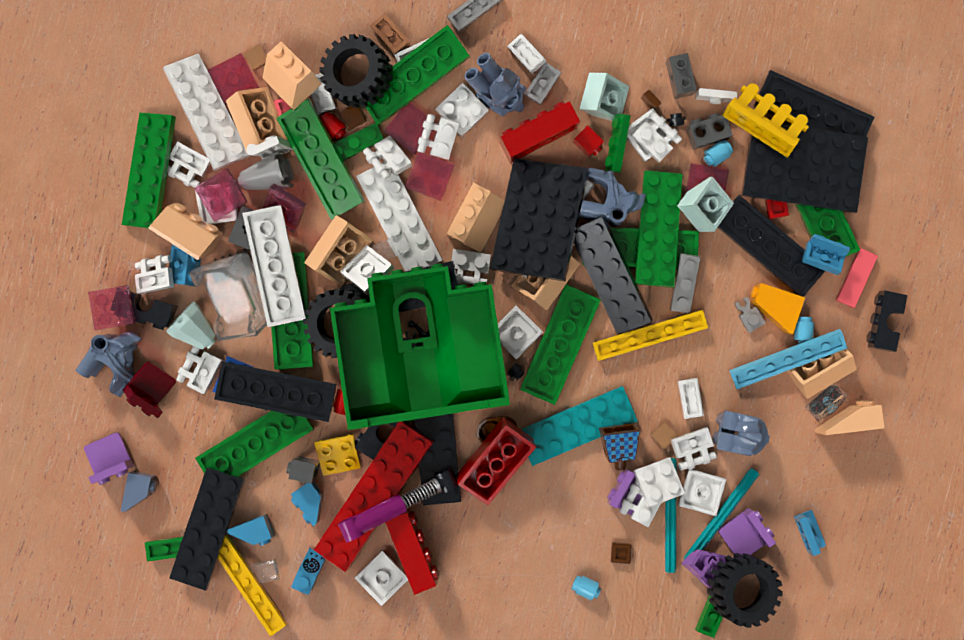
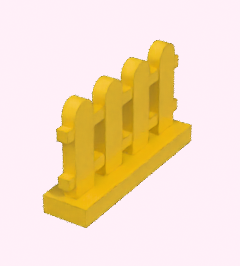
[722,83,809,158]

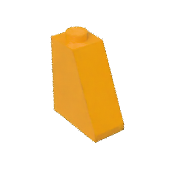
[750,283,805,335]

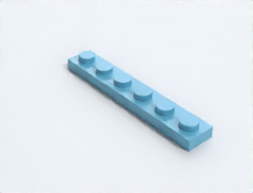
[729,329,847,389]

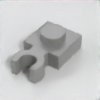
[734,297,766,333]

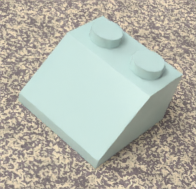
[580,73,630,121]
[678,177,734,232]

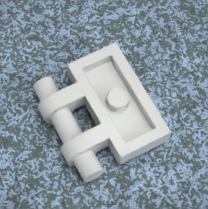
[632,112,682,163]
[417,114,459,160]
[363,136,412,180]
[167,142,210,188]
[451,249,491,285]
[135,255,174,294]
[176,346,222,394]
[671,427,717,471]
[619,479,661,527]

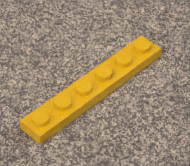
[592,310,708,361]
[218,534,288,637]

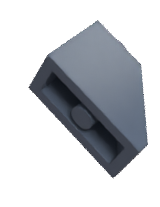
[121,471,157,512]

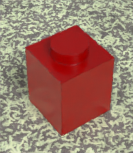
[573,125,604,158]

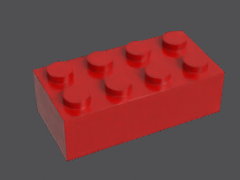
[500,101,580,163]
[456,417,537,505]
[385,508,440,595]

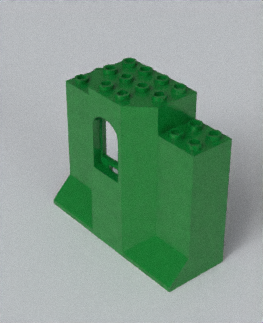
[330,264,510,430]

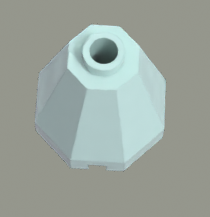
[166,301,216,349]

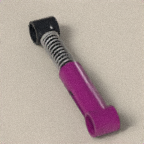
[338,468,459,542]

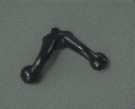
[408,320,430,338]

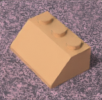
[262,42,322,110]
[226,87,288,154]
[447,183,504,253]
[149,203,223,260]
[304,215,373,287]
[511,256,580,311]
[787,349,857,399]

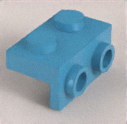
[802,234,850,276]

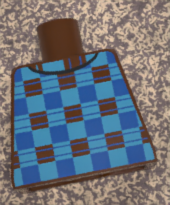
[599,423,640,470]

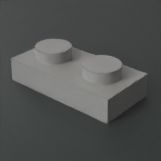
[524,62,561,105]

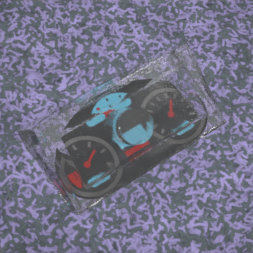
[805,383,849,424]

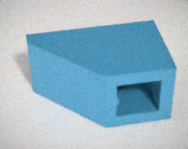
[291,482,323,526]

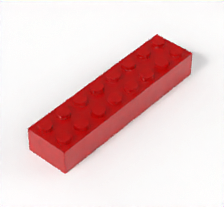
[314,421,435,572]

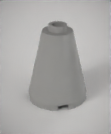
[238,150,294,190]

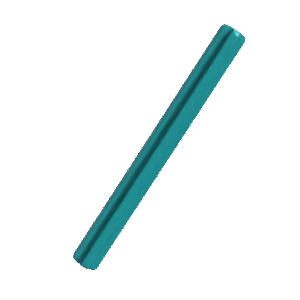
[665,458,677,573]
[684,468,759,560]

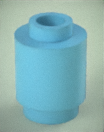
[703,140,733,167]
[794,317,814,344]
[571,575,601,601]

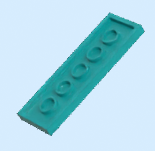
[521,386,638,466]

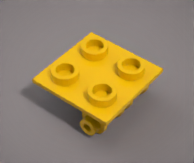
[314,434,361,476]

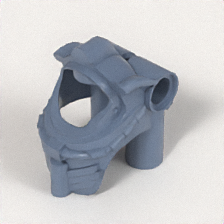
[464,53,527,116]
[579,168,646,226]
[75,332,142,397]
[712,411,770,456]

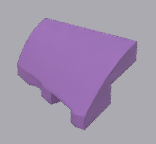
[681,550,726,588]

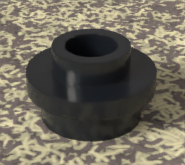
[667,113,686,126]
[507,363,525,381]

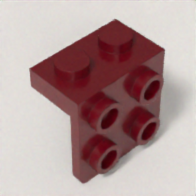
[122,361,176,418]

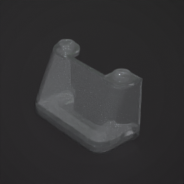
[189,253,267,341]

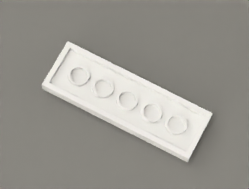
[163,53,249,171]
[356,162,443,271]
[242,205,306,327]

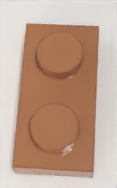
[370,13,410,54]

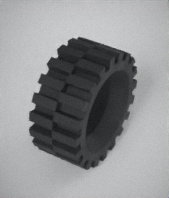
[319,34,393,108]
[303,288,370,358]
[707,553,783,628]

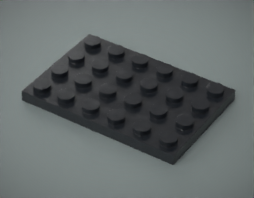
[741,124,868,214]
[490,158,589,282]

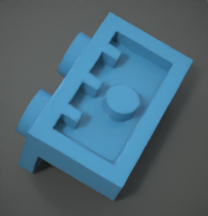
[169,245,201,287]
[793,510,826,556]

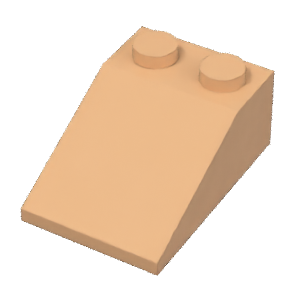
[815,400,884,435]

